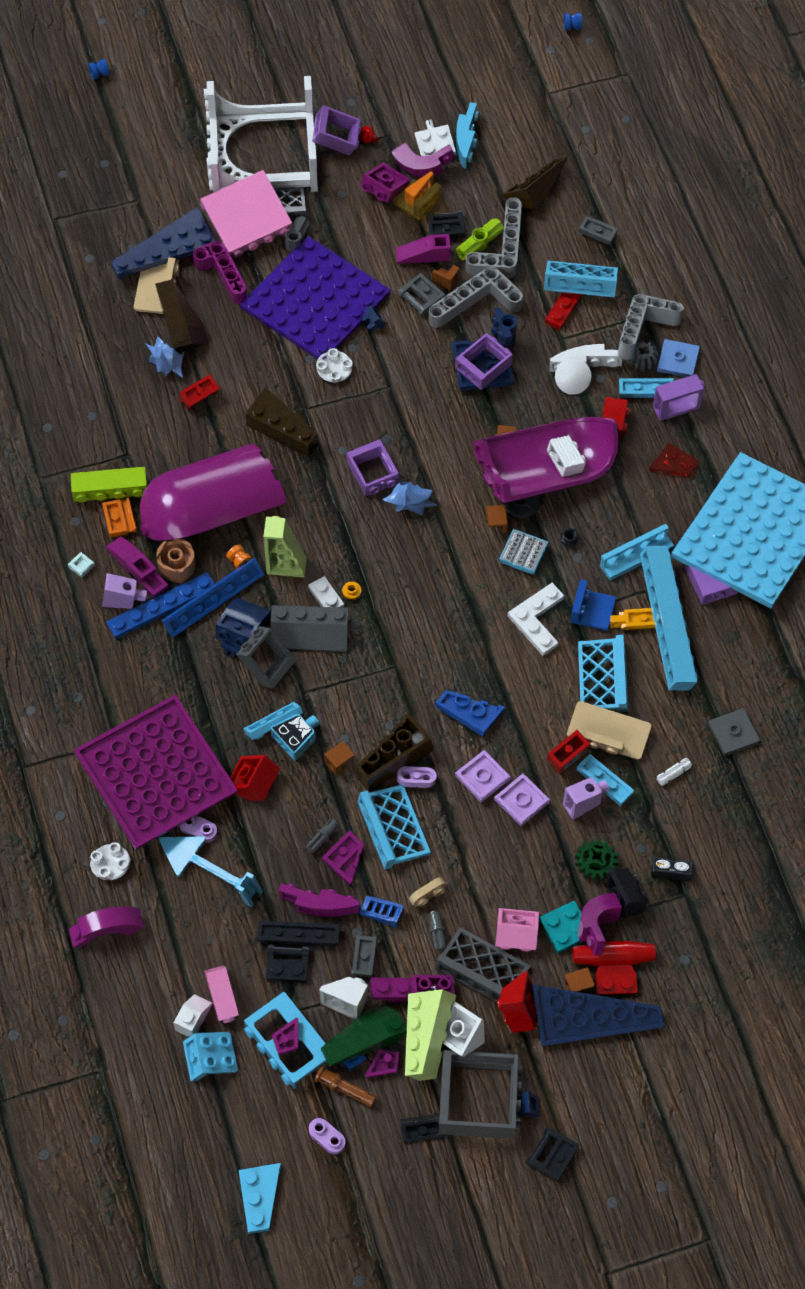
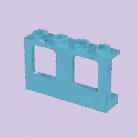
[244,992,328,1090]

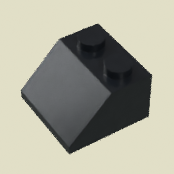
[606,868,648,919]

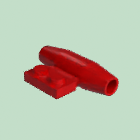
[572,941,656,996]

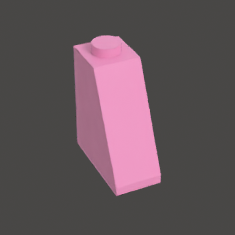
[204,965,239,1023]

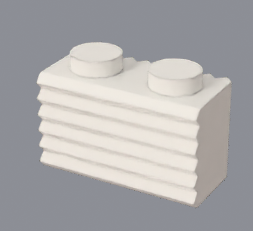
[547,435,586,477]

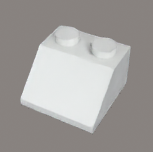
[320,977,368,1019]

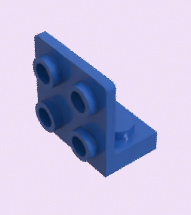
[570,579,616,631]

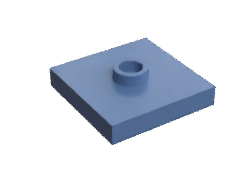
[657,339,700,377]

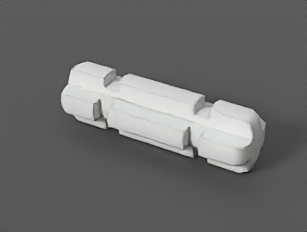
[657,758,692,786]

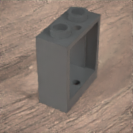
[236,627,296,688]

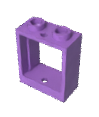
[312,105,361,156]
[455,333,512,390]
[653,374,705,421]
[346,439,399,497]

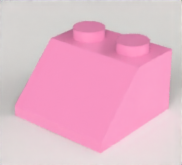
[495,908,539,951]

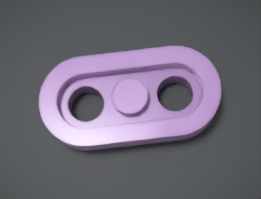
[397,766,437,788]
[180,816,217,843]
[309,1118,345,1155]

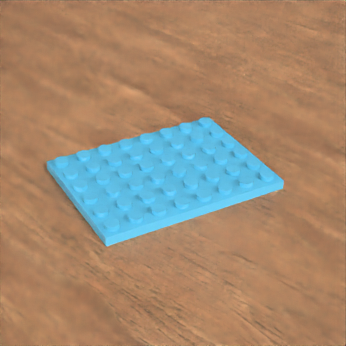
[671,452,805,609]

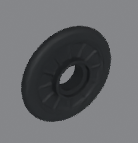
[500,495,541,518]

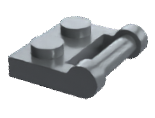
[397,273,445,317]

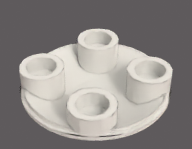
[316,348,352,383]
[555,358,591,395]
[90,842,130,880]

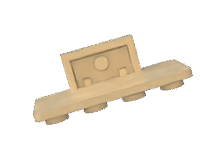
[134,258,179,314]
[567,701,651,760]

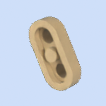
[409,877,446,907]

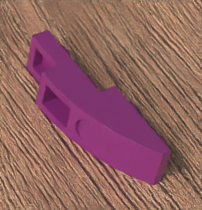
[106,537,168,598]
[278,883,360,917]
[369,975,454,1003]

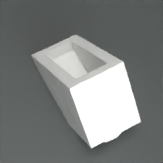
[173,994,212,1037]

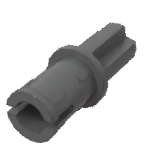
[306,818,340,853]
[428,911,446,952]

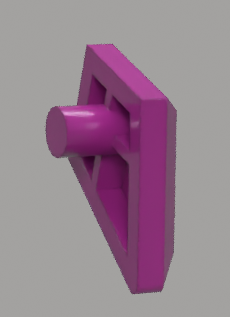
[272,1018,298,1056]
[365,1049,400,1078]

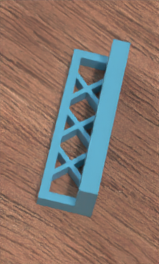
[600,524,674,581]

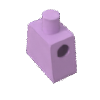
[102,573,147,609]
[563,777,610,820]

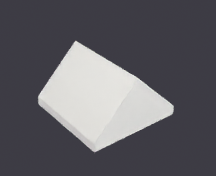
[443,1002,485,1057]

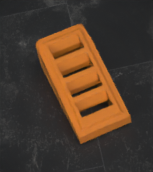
[405,171,434,208]

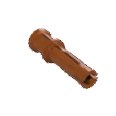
[314,1065,377,1108]

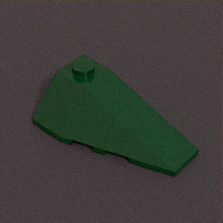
[321,1004,407,1067]

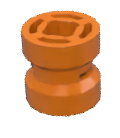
[226,544,252,569]

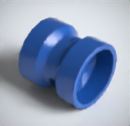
[564,13,582,31]
[88,59,110,80]

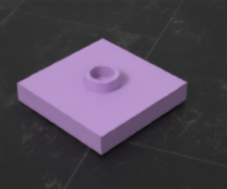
[455,750,510,803]
[494,773,550,827]

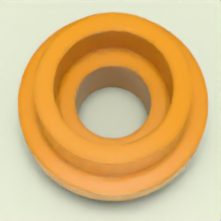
[342,582,361,600]

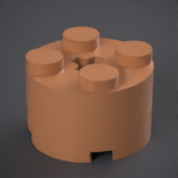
[156,538,196,583]

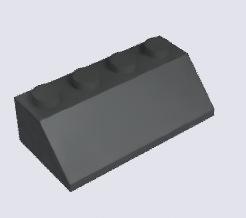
[270,605,349,652]

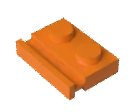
[102,498,137,538]

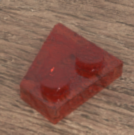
[649,443,700,478]

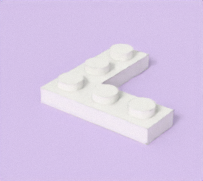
[507,583,564,656]

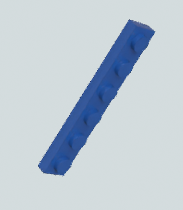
[161,558,264,637]
[106,572,214,640]

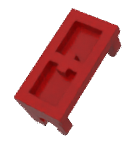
[179,374,220,411]

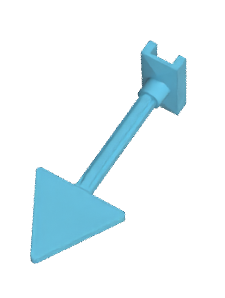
[159,836,263,908]

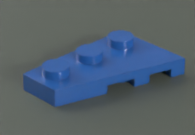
[435,690,505,736]

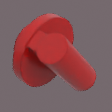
[359,126,379,143]

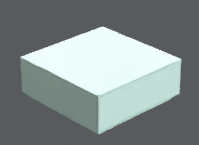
[68,552,95,578]

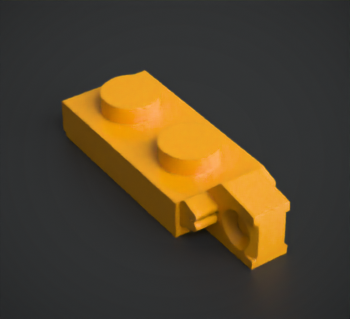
[610,608,655,630]

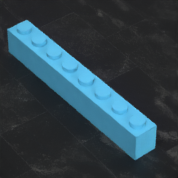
[640,546,698,690]

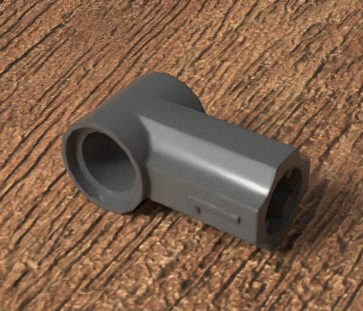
[285,216,310,252]

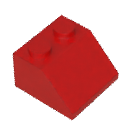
[230,755,280,801]
[497,971,537,1033]

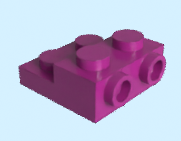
[360,162,411,203]

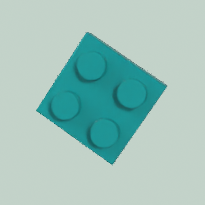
[539,901,584,954]

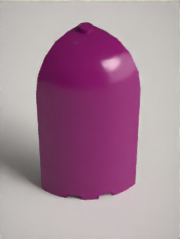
[472,417,619,503]
[140,444,287,540]

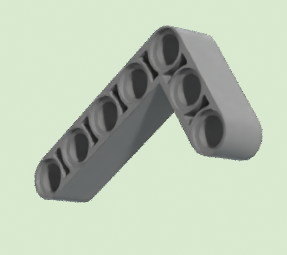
[465,198,522,278]
[429,267,523,328]
[618,294,684,360]

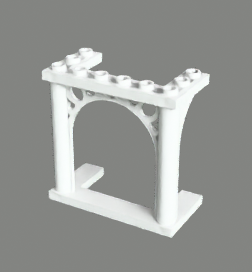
[204,76,318,193]

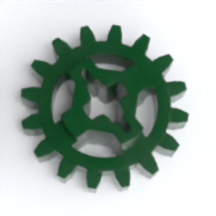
[575,838,619,881]

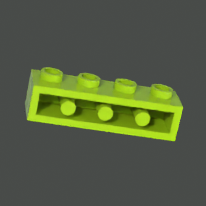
[71,467,147,502]

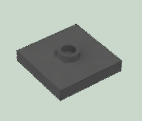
[708,708,760,756]

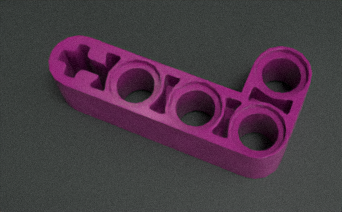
[193,241,247,304]

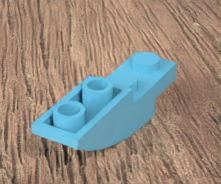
[456,102,479,169]

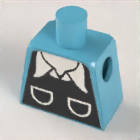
[271,714,320,762]

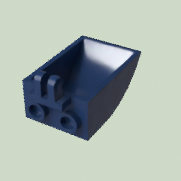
[215,598,271,658]

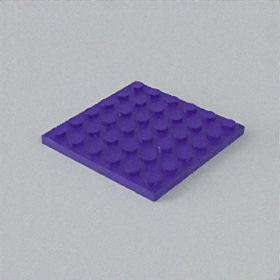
[240,236,391,360]

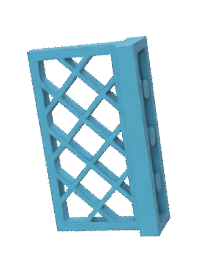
[544,260,618,297]
[578,635,628,713]
[357,785,431,870]

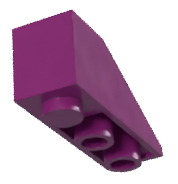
[396,234,450,264]

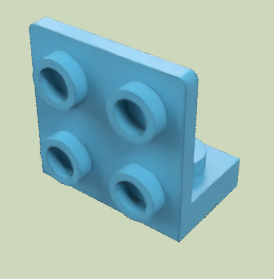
[183,1032,238,1081]

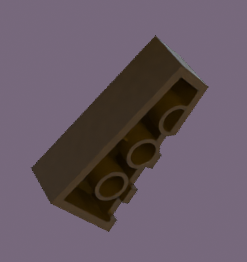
[246,387,318,458]
[356,713,433,792]

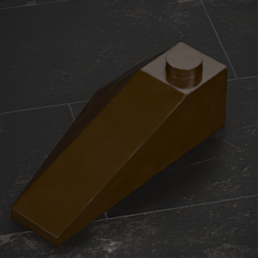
[502,157,568,211]
[155,279,209,352]

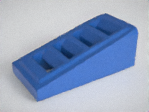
[359,896,404,928]

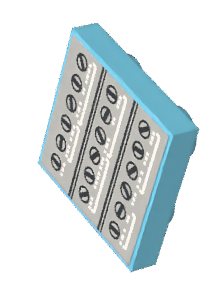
[499,529,548,575]

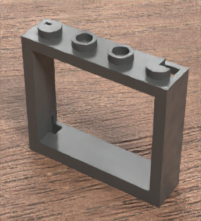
[439,1050,522,1139]

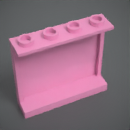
[200,170,292,258]

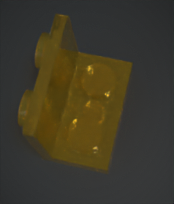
[393,179,442,220]

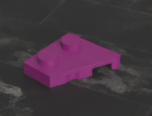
[321,830,364,886]

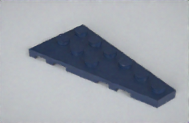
[111,207,216,278]
[532,984,664,1046]

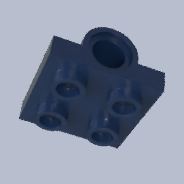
[491,307,517,351]

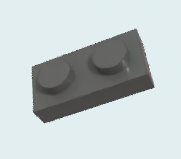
[579,216,618,245]
[352,935,377,978]

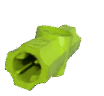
[456,218,504,261]

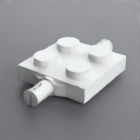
[415,120,456,169]

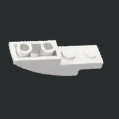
[549,344,622,372]

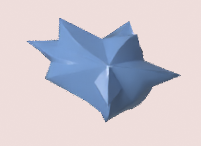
[145,336,184,378]
[383,481,437,516]

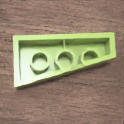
[263,516,307,577]
[405,989,456,1081]

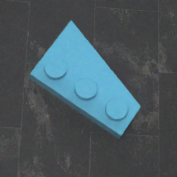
[239,1163,281,1234]

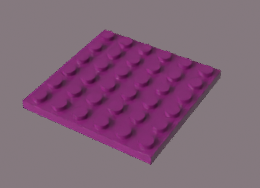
[74,694,238,850]

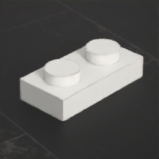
[308,576,344,608]

